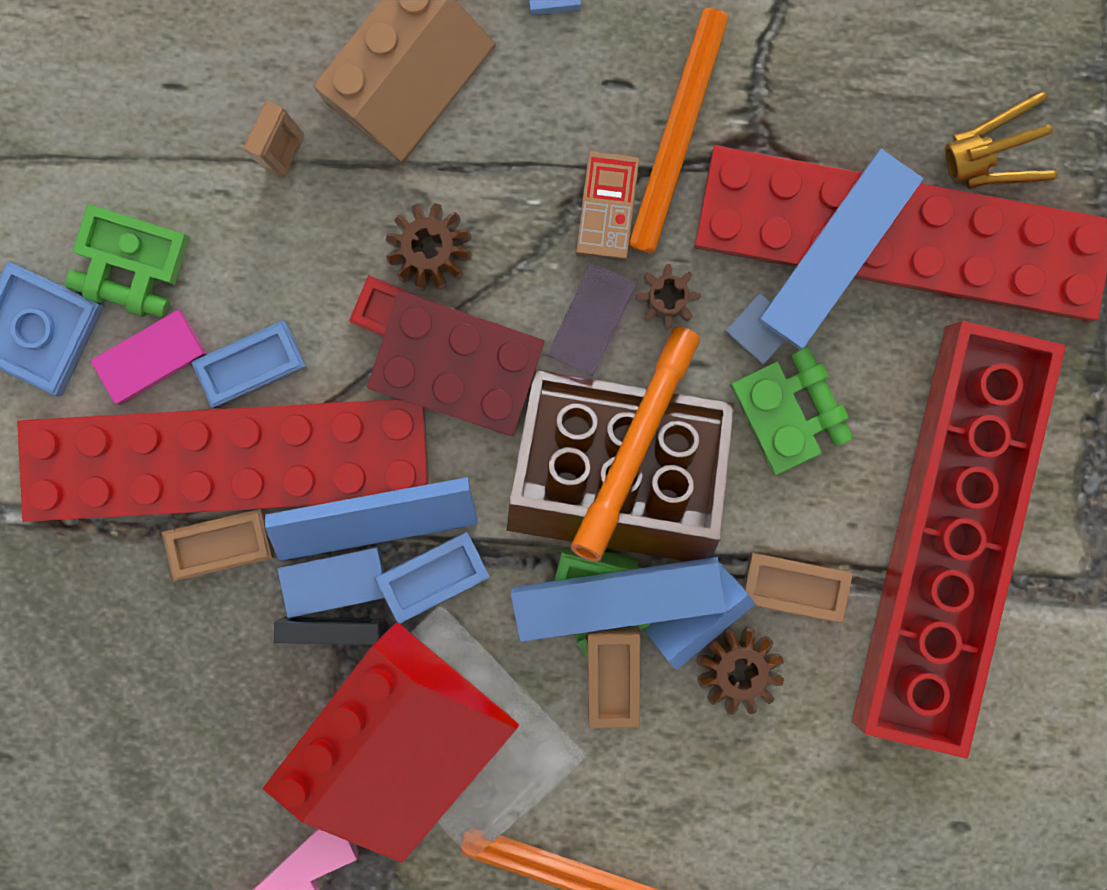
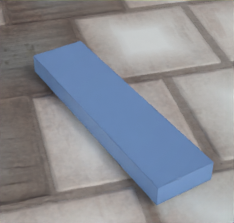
[758,149,924,350]
[265,477,478,561]
[510,557,726,642]

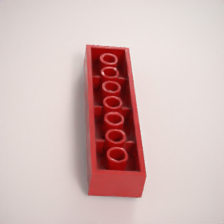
[851,321,1066,759]

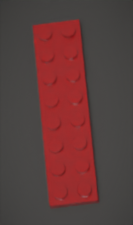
[694,145,1107,322]
[17,399,429,522]

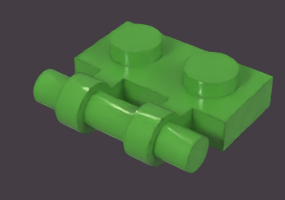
[65,204,190,318]
[729,346,853,475]

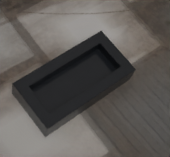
[274,616,385,645]

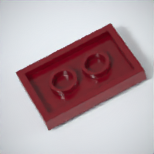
[367,290,545,437]

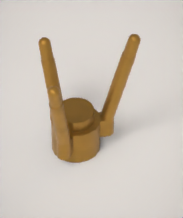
[945,92,1058,189]

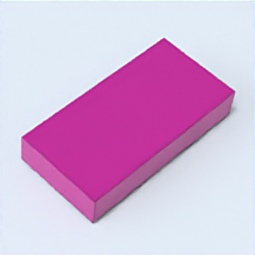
[90,310,207,405]

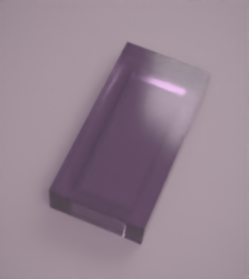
[547,262,636,377]

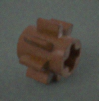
[635,264,701,330]

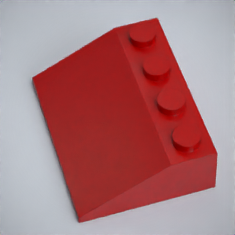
[262,622,520,863]

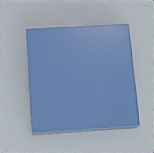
[0,261,104,397]

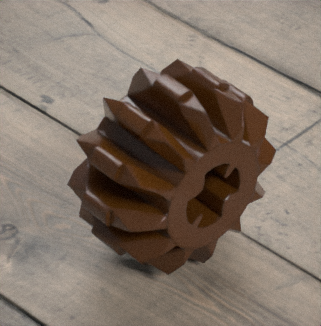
[385,203,472,291]
[696,627,784,715]

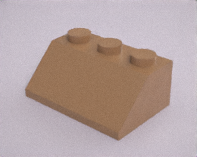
[313,0,496,164]

